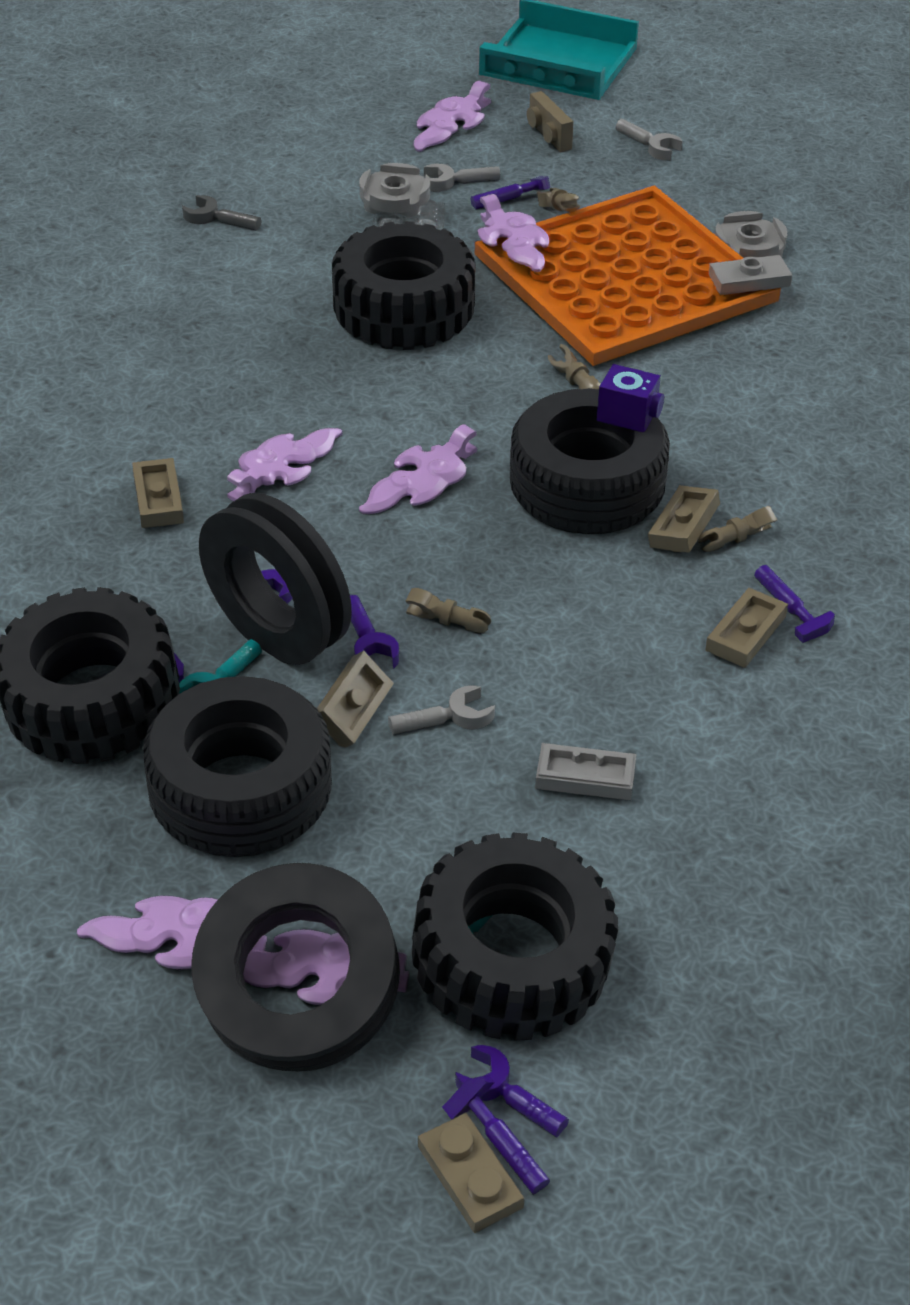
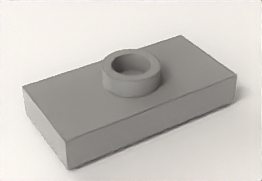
[709,255,793,295]
[535,743,637,800]

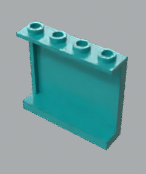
[479,0,639,100]

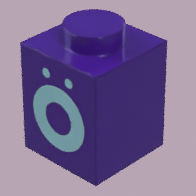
[597,364,665,432]

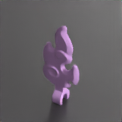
[414,81,491,152]
[478,194,549,272]
[359,425,477,514]
[227,428,342,501]
[77,896,267,969]
[243,930,409,1005]

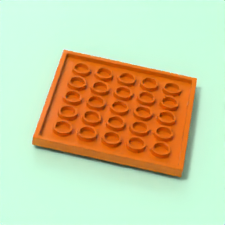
[475,185,781,366]

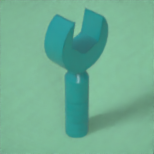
[179,640,262,694]

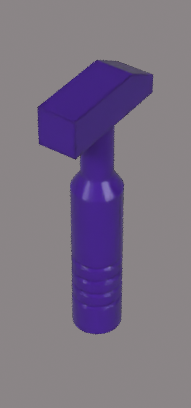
[470,176,551,210]
[754,565,835,643]
[442,1076,550,1195]

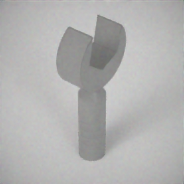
[616,118,683,160]
[424,164,500,192]
[388,686,495,735]

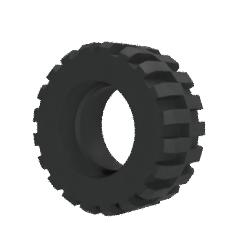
[332,221,476,350]
[0,587,180,764]
[411,832,618,1041]

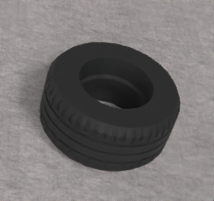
[510,388,670,534]
[143,676,332,857]

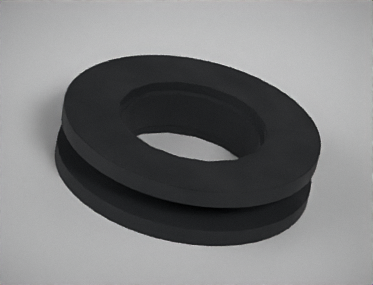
[199,493,352,665]
[191,863,400,1072]

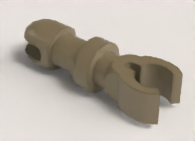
[537,188,580,212]
[548,344,600,389]
[698,506,777,552]
[405,588,491,634]

